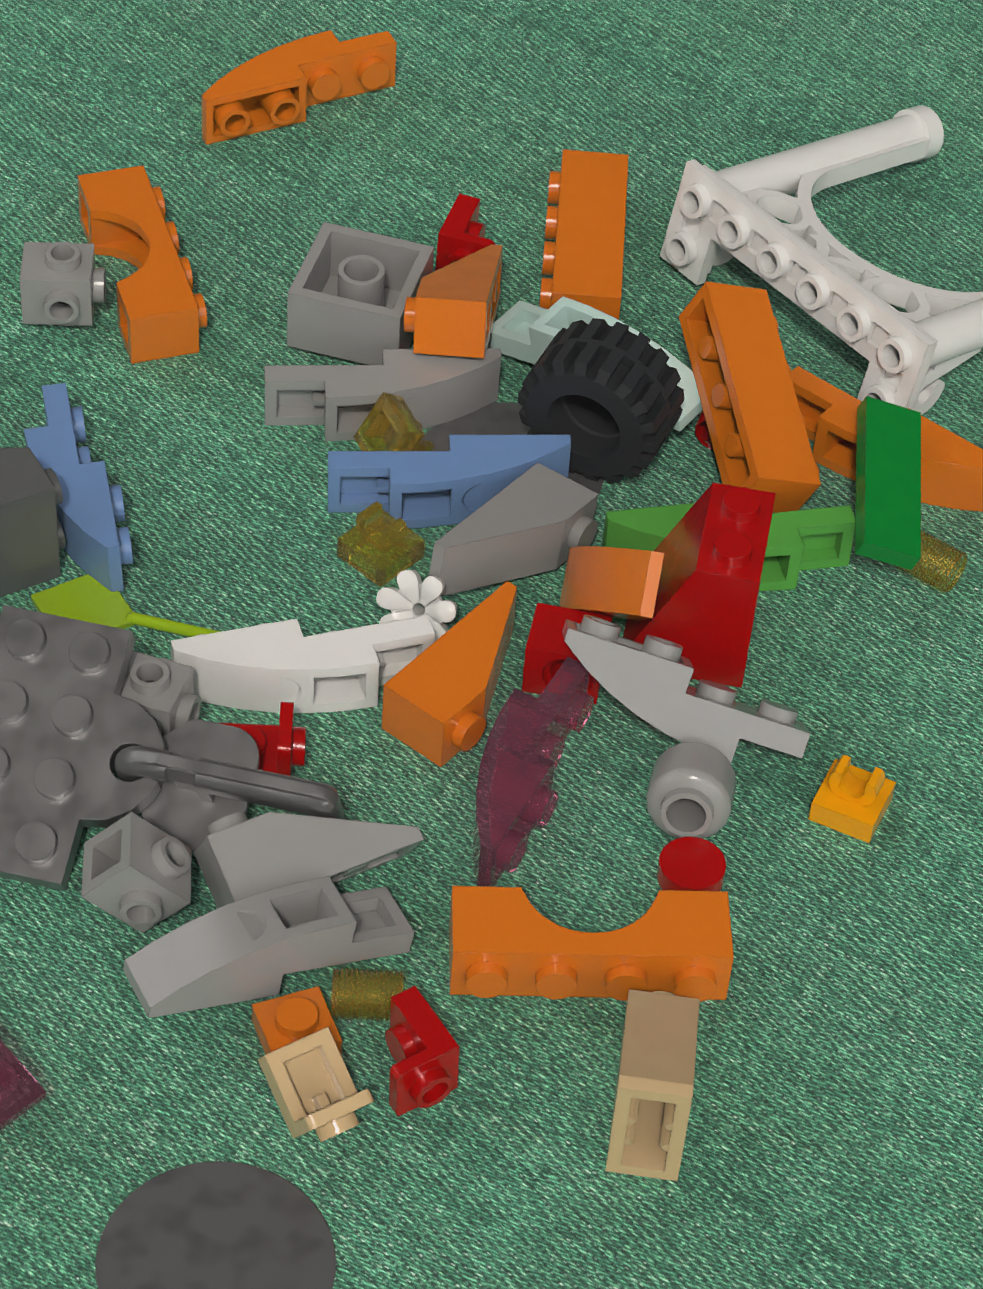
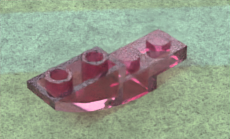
[473,657,594,887]

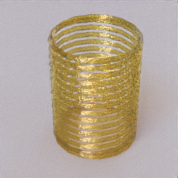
[894,531,968,593]
[331,968,403,1022]

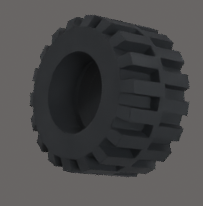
[518,318,684,483]

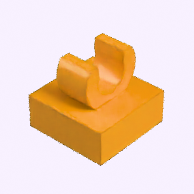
[808,755,896,843]

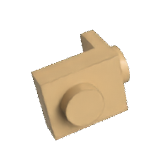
[257,1027,374,1142]

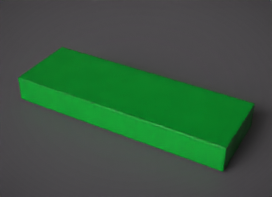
[855,396,921,570]

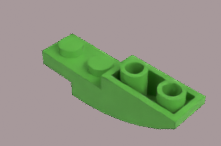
[602,503,855,591]

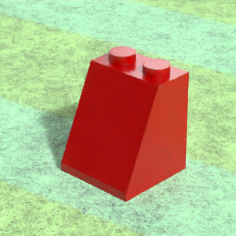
[623,482,776,688]

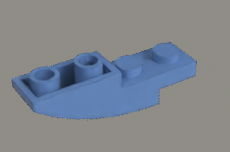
[24,383,133,592]
[328,435,571,529]

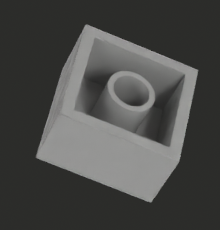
[287,222,434,365]

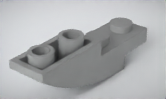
[264,349,501,441]
[562,615,810,763]
[123,876,414,1018]

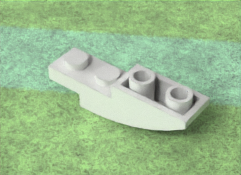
[171,615,435,713]

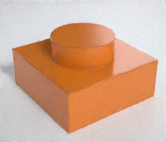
[252,986,342,1056]

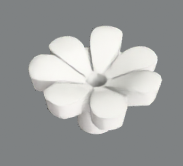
[376,570,457,641]

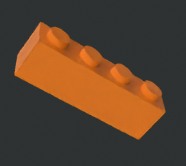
[539,149,629,320]
[679,281,821,513]

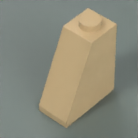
[606,989,700,1181]

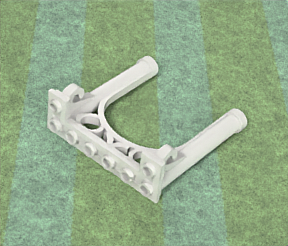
[660,105,983,415]

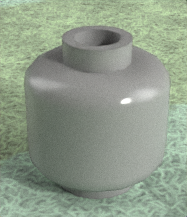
[646,742,736,839]

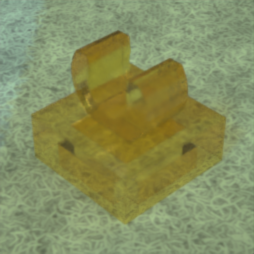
[353,392,434,451]
[337,501,425,588]

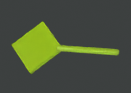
[30,574,222,637]

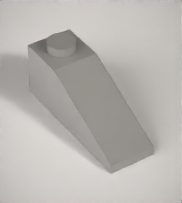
[428,463,599,596]
[194,811,424,908]

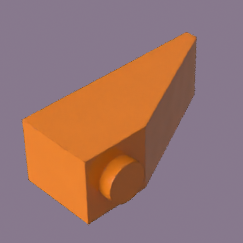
[404,245,503,358]
[382,581,517,767]

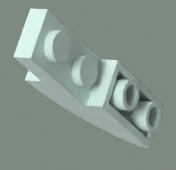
[488,296,703,431]

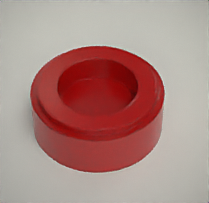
[657,837,726,891]

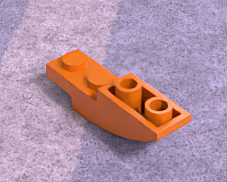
[202,30,397,145]
[791,366,983,512]

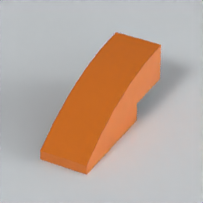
[559,546,664,621]

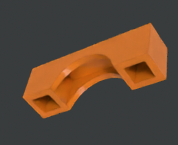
[77,165,208,364]
[449,886,734,1002]

